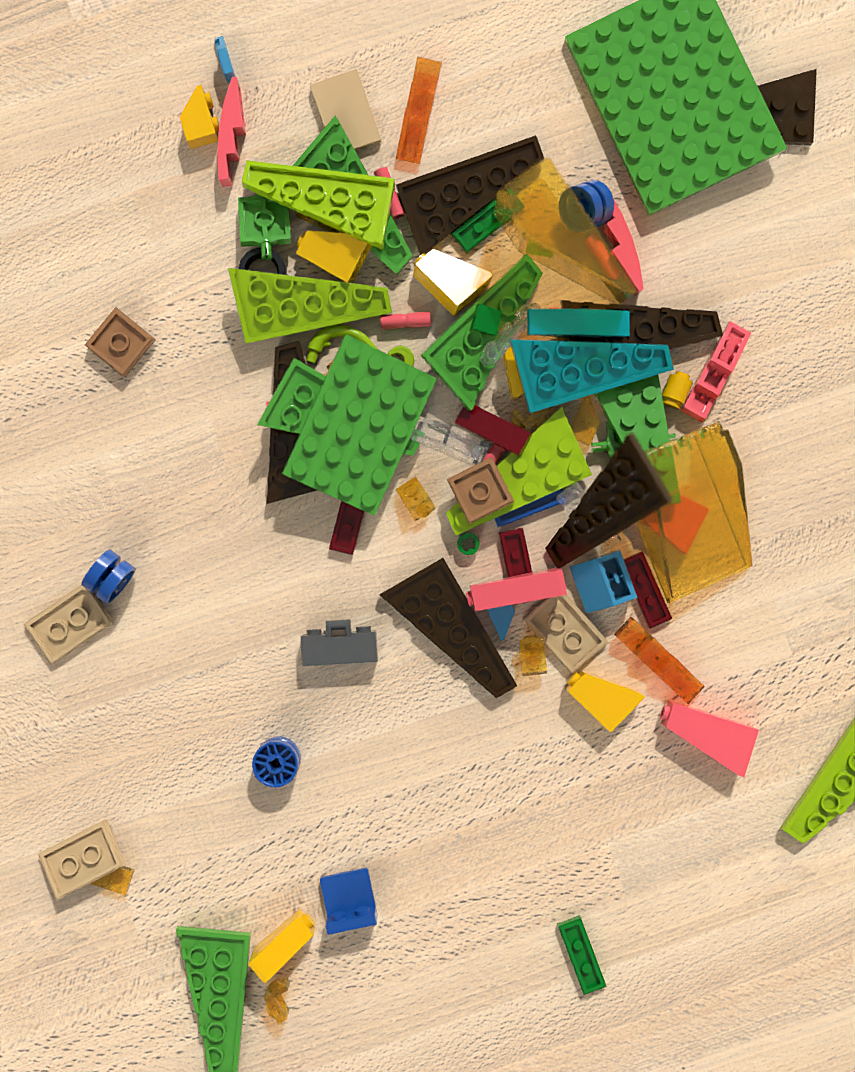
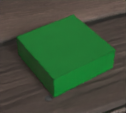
[470,304,502,336]

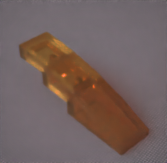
[396,56,442,164]
[614,617,705,704]

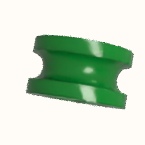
[457,533,480,555]

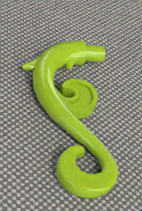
[306,324,415,366]

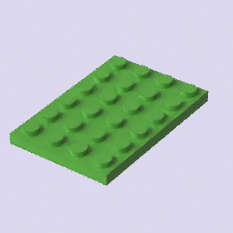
[282,334,437,516]

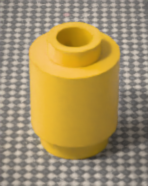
[662,371,693,410]

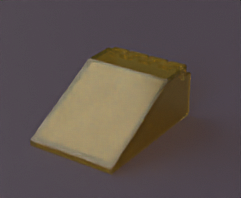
[494,158,637,304]
[636,422,753,603]

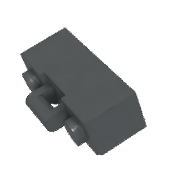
[301,619,378,666]

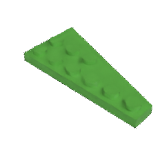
[420,254,543,411]
[257,358,425,456]
[176,926,251,1072]

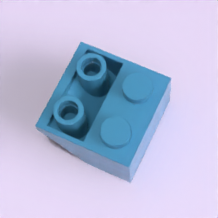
[569,550,637,613]

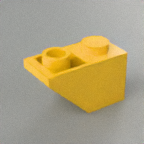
[180,85,219,149]

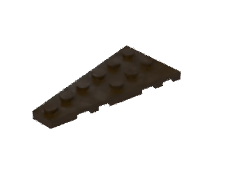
[396,135,545,255]
[545,432,673,568]
[379,558,517,698]

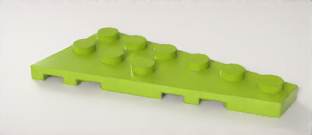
[241,160,395,250]
[228,268,392,343]
[446,407,592,536]
[780,717,855,844]

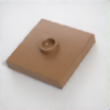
[85,307,156,378]
[447,457,514,525]

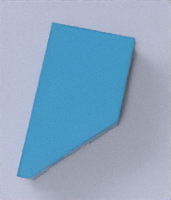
[214,36,236,83]
[487,605,515,641]

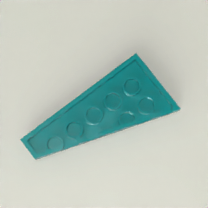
[509,339,674,413]

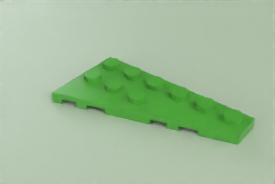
[293,115,414,275]
[594,375,680,504]

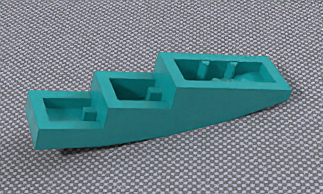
[527,309,630,338]

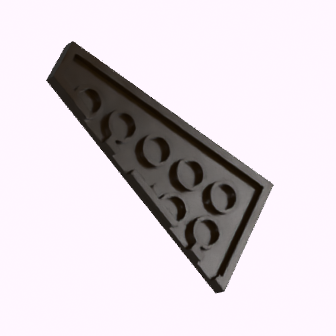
[757,69,817,146]
[560,300,723,350]
[266,341,318,504]

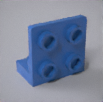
[320,867,378,935]

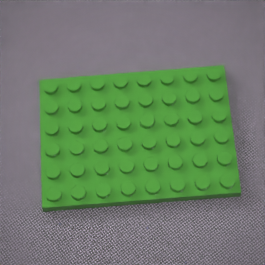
[565,0,787,216]

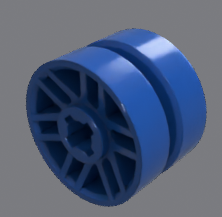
[558,180,614,233]
[81,549,136,604]
[252,736,301,787]

